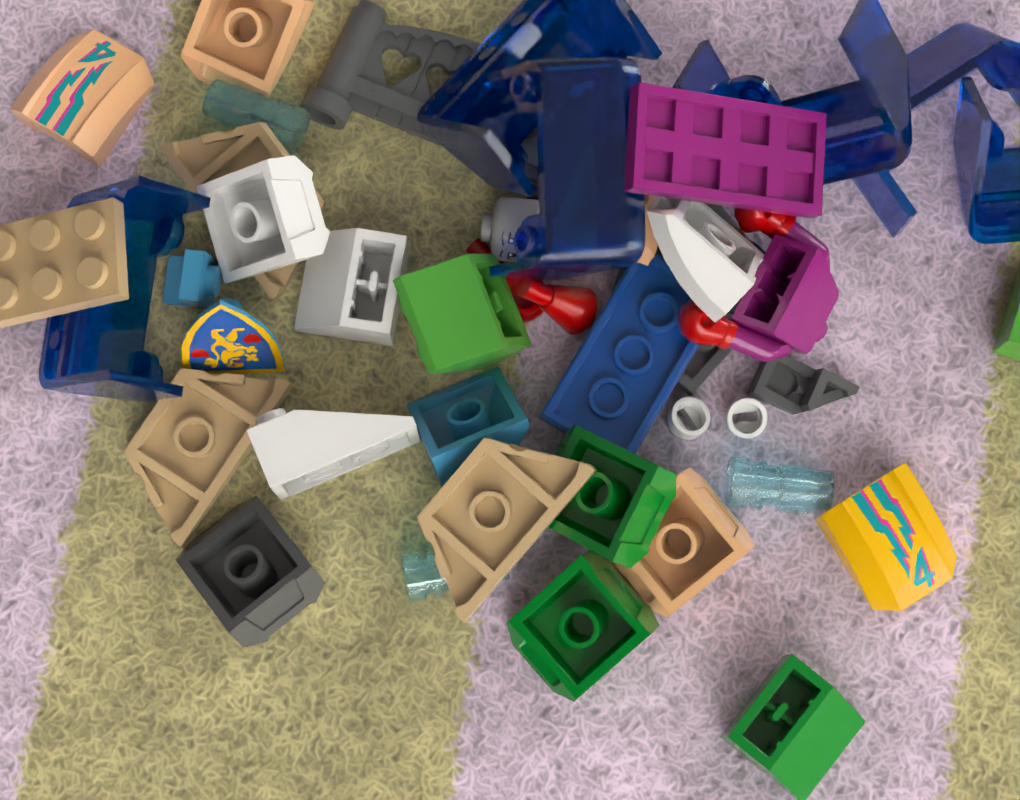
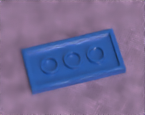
[539,254,699,454]

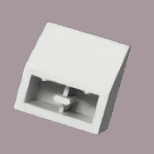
[294,228,409,346]

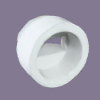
[667,397,711,440]
[725,397,768,439]

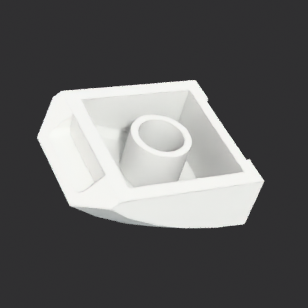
[196,155,330,284]
[646,196,764,322]

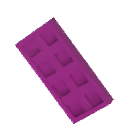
[624,82,827,218]

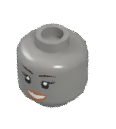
[481,197,553,264]

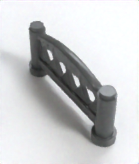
[300,0,611,219]

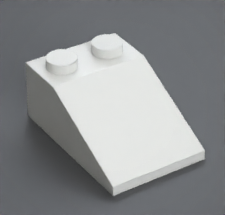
[246,408,420,500]

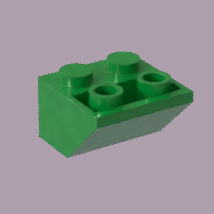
[720,654,866,800]

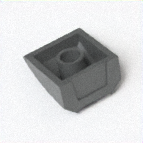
[175,496,325,648]

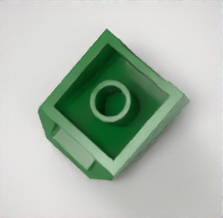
[548,424,676,568]
[506,550,660,702]

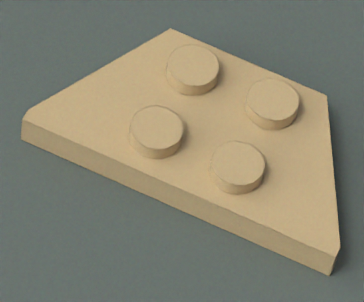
[159,122,325,300]
[123,368,292,548]
[417,438,597,623]

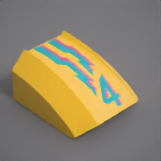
[815,462,957,611]

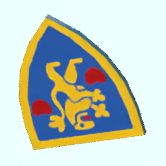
[181,298,285,374]

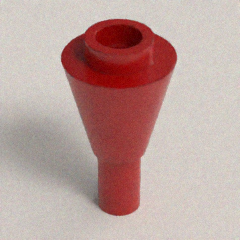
[516,277,597,335]

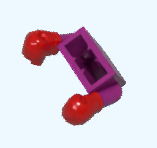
[677,207,839,362]

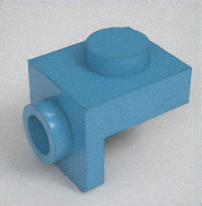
[162,249,222,309]

